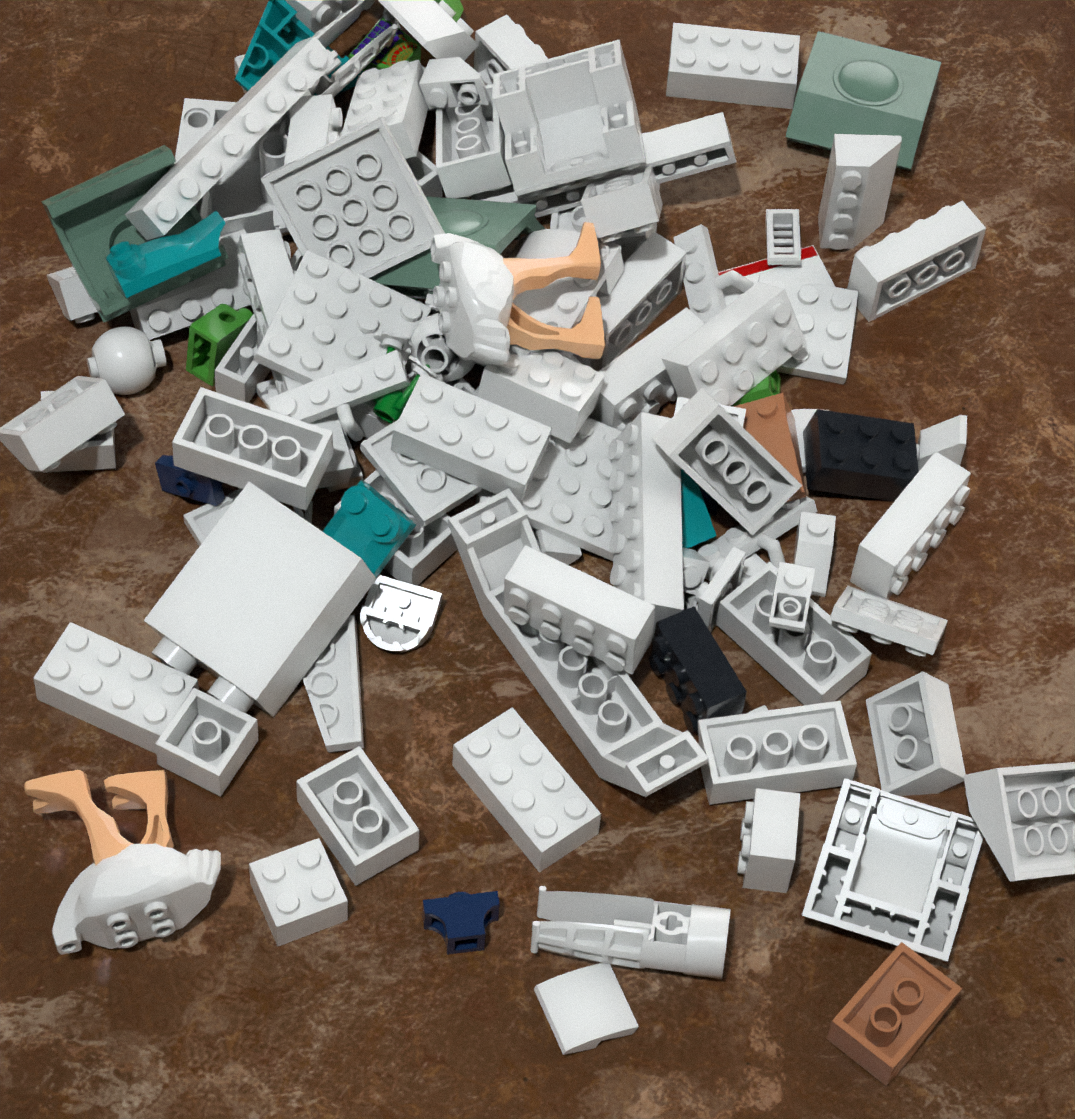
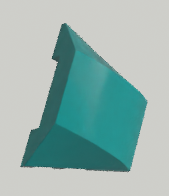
[234,0,364,96]

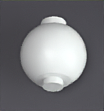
[410,313,476,382]
[87,326,166,395]

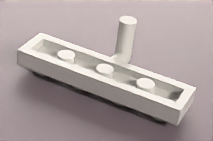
[673,224,754,324]
[267,350,410,441]
[698,496,818,581]

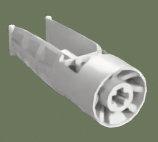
[268,0,398,136]
[530,886,731,979]

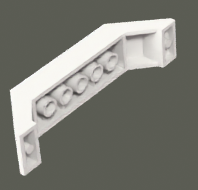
[448,488,709,797]

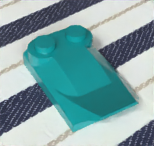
[106,211,226,298]
[322,480,416,578]

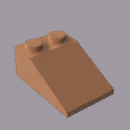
[733,393,806,502]
[826,942,962,1086]

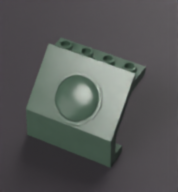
[785,31,941,171]
[41,145,229,323]
[369,196,545,299]

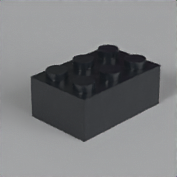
[803,409,919,501]
[649,606,747,738]

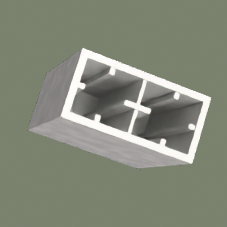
[144,482,376,718]

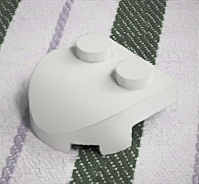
[360,575,443,652]

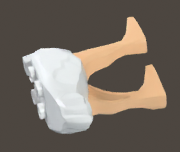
[430,222,605,366]
[24,770,221,955]

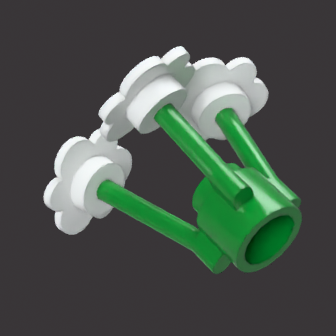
[371,331,444,424]

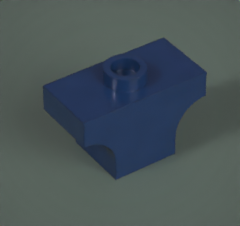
[155,455,225,506]
[422,891,500,955]

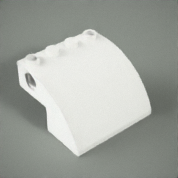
[493,39,645,197]
[475,229,624,367]
[802,778,984,961]

